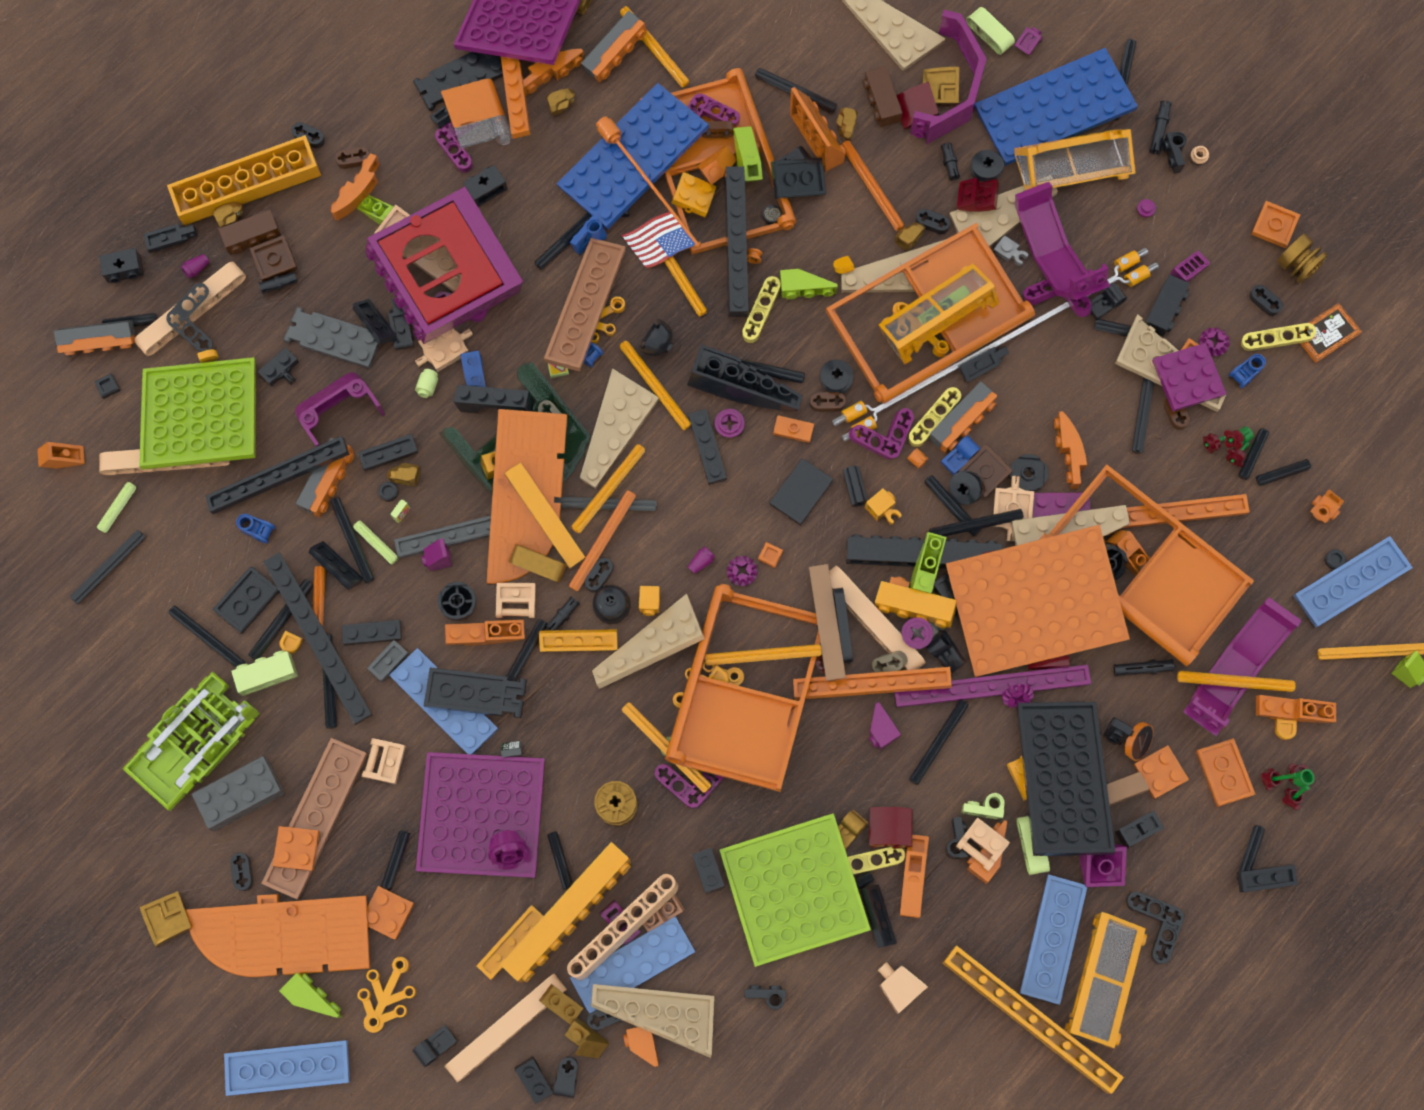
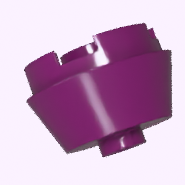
[488,830,528,868]

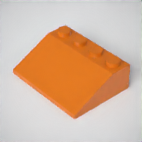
[790,87,846,172]

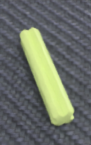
[97,482,136,533]
[353,520,398,564]

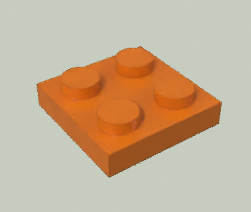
[1251,201,1300,249]
[1133,745,1189,799]
[272,826,320,871]
[367,886,414,940]

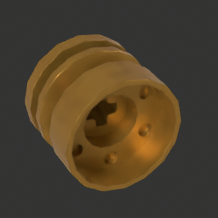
[1277,233,1328,284]
[595,781,638,827]

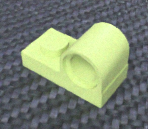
[961,793,1004,820]

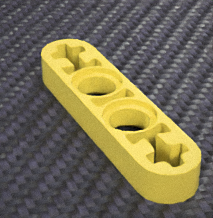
[742,276,781,343]
[1241,323,1316,351]
[908,387,961,447]
[848,847,905,875]

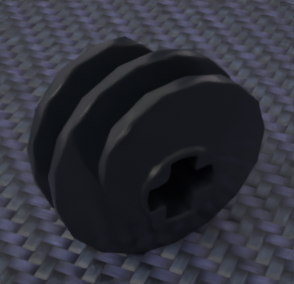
[971,150,1004,182]
[820,359,854,394]
[949,470,983,505]

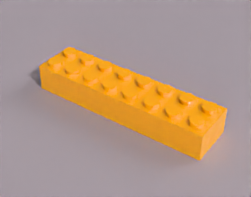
[167,135,322,225]
[500,842,631,983]

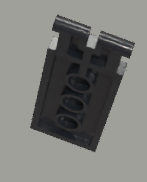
[413,52,503,111]
[424,667,527,718]

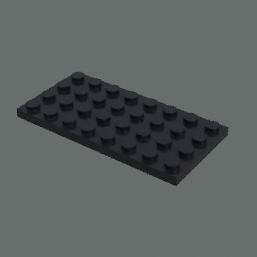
[1017,702,1116,856]

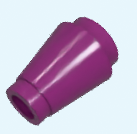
[180,254,209,279]
[687,546,715,574]

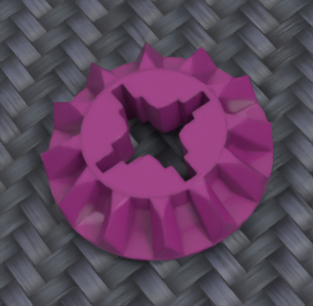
[1199,327,1230,356]
[715,409,745,439]
[727,556,757,586]
[902,618,933,649]
[1002,684,1034,708]

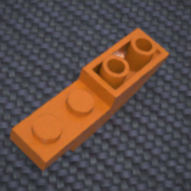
[523,49,585,97]
[331,153,380,221]
[1054,411,1087,489]
[445,620,525,646]
[1256,695,1336,723]
[900,835,929,918]

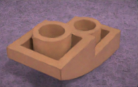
[638,894,685,932]

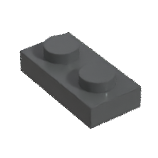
[367,640,409,682]

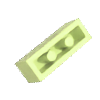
[231,650,298,696]

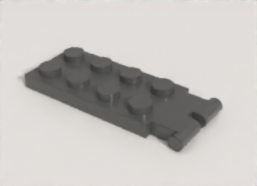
[283,307,379,369]

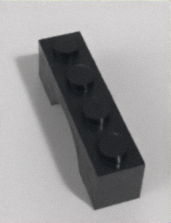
[454,385,535,413]

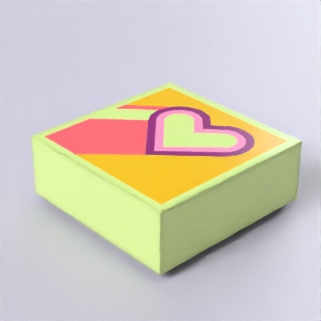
[548,363,569,378]
[391,500,410,523]

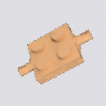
[415,328,473,372]
[992,476,1034,542]

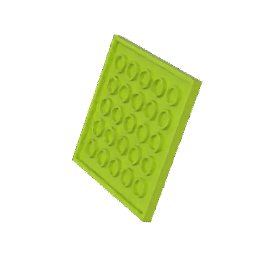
[139,357,256,470]
[720,813,871,967]

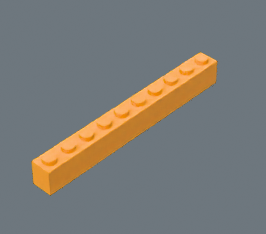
[942,945,1124,1094]

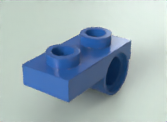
[570,215,607,255]
[460,351,486,387]
[941,435,981,475]

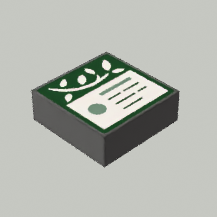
[501,741,522,758]

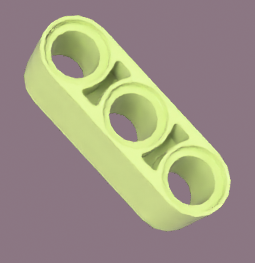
[966,7,1015,55]
[1017,816,1050,875]

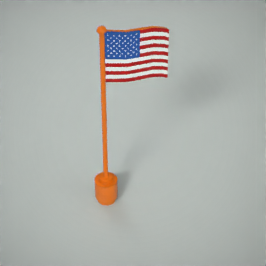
[596,116,701,268]

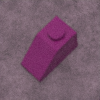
[422,538,453,572]
[869,702,901,750]

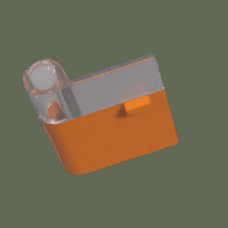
[441,79,513,148]

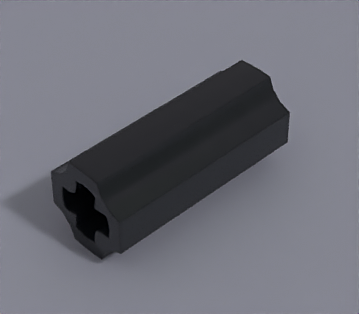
[843,466,868,507]

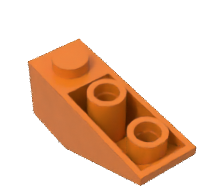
[1106,530,1150,576]
[967,820,1007,884]

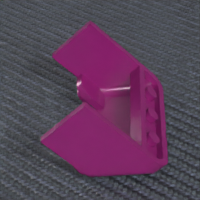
[295,372,385,447]

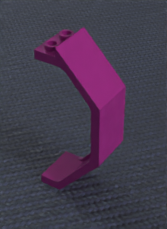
[910,10,987,145]
[1015,181,1111,300]
[1183,597,1302,736]

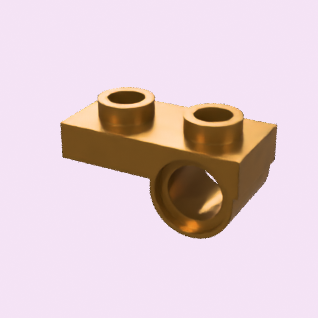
[838,810,869,850]
[539,984,583,1025]

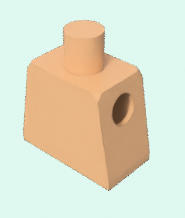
[878,962,927,1014]

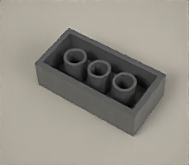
[192,756,285,832]

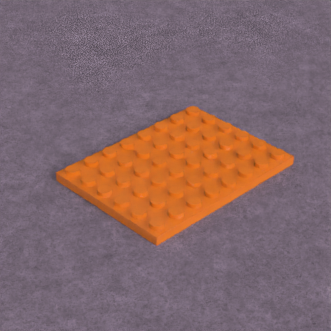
[946,524,1130,677]

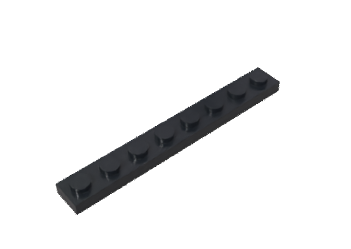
[206,436,350,514]

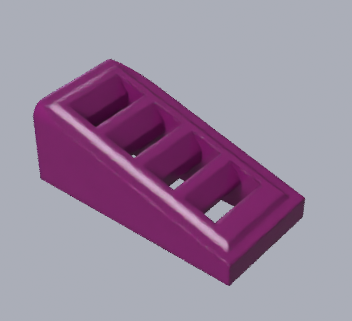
[1170,250,1211,282]
[599,900,641,945]

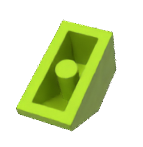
[1392,651,1424,688]

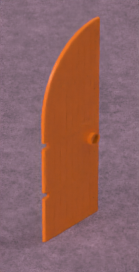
[486,409,567,584]
[185,896,370,977]

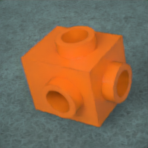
[1310,489,1344,523]

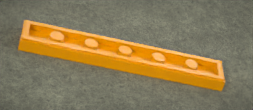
[504,462,586,568]

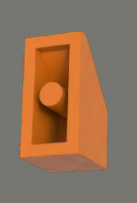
[697,144,737,185]
[37,442,85,469]
[623,1027,659,1067]

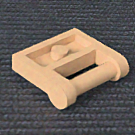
[496,583,536,618]
[362,738,406,784]
[956,818,1010,871]

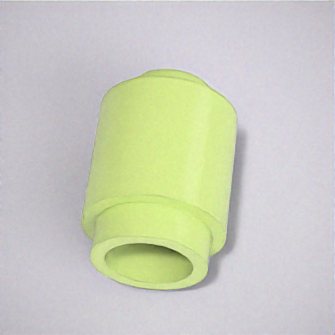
[415,369,438,398]

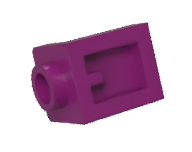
[1015,27,1043,56]

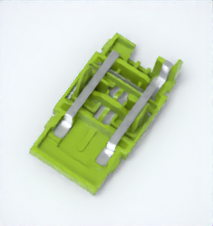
[122,671,260,811]

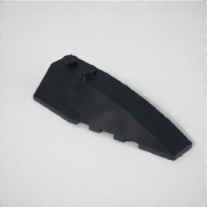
[687,344,803,412]

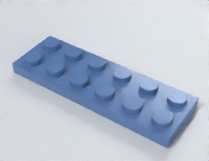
[1293,536,1413,628]
[390,648,499,755]
[1019,874,1087,1005]
[570,917,695,1014]
[224,1041,350,1096]

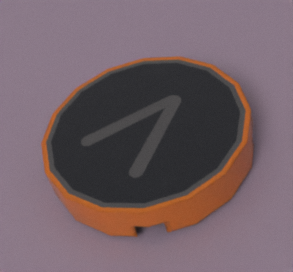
[1125,722,1154,761]

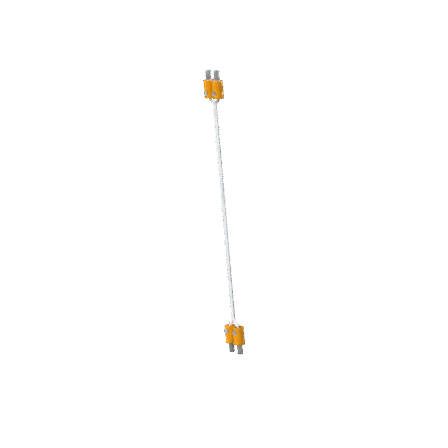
[832,248,1159,441]

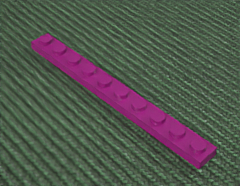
[894,665,1091,708]

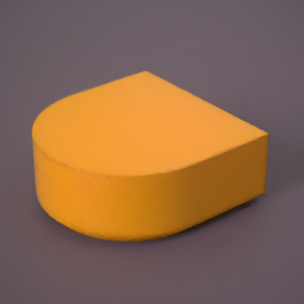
[833,256,855,274]
[197,349,219,363]
[280,630,304,654]
[708,665,729,683]
[1275,719,1297,740]

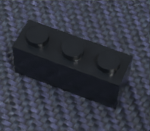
[1145,274,1190,337]

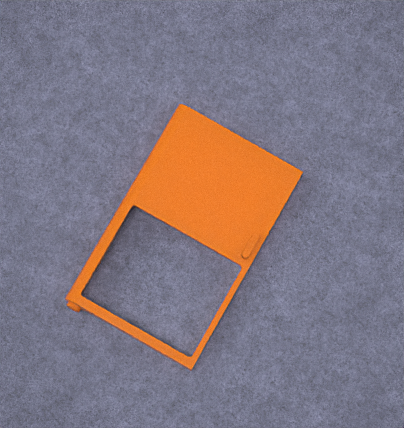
[640,68,796,255]
[825,222,1035,404]
[1039,465,1254,667]
[665,584,821,792]

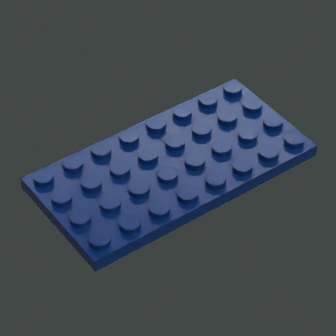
[974,48,1138,166]
[557,83,710,230]

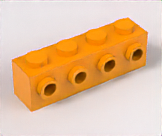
[875,581,957,628]

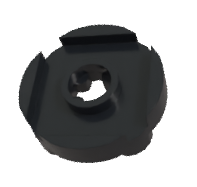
[1009,454,1048,492]

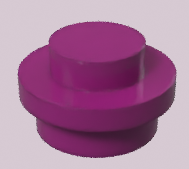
[1137,199,1156,217]

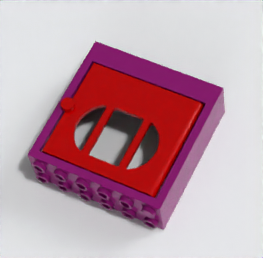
[365,187,523,344]

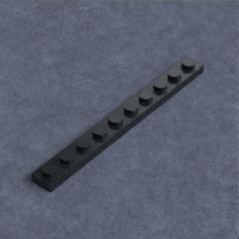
[263,552,373,725]

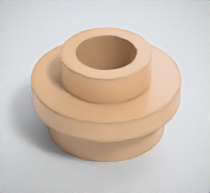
[1190,146,1209,164]

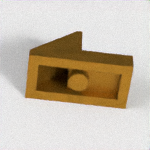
[565,1017,610,1059]

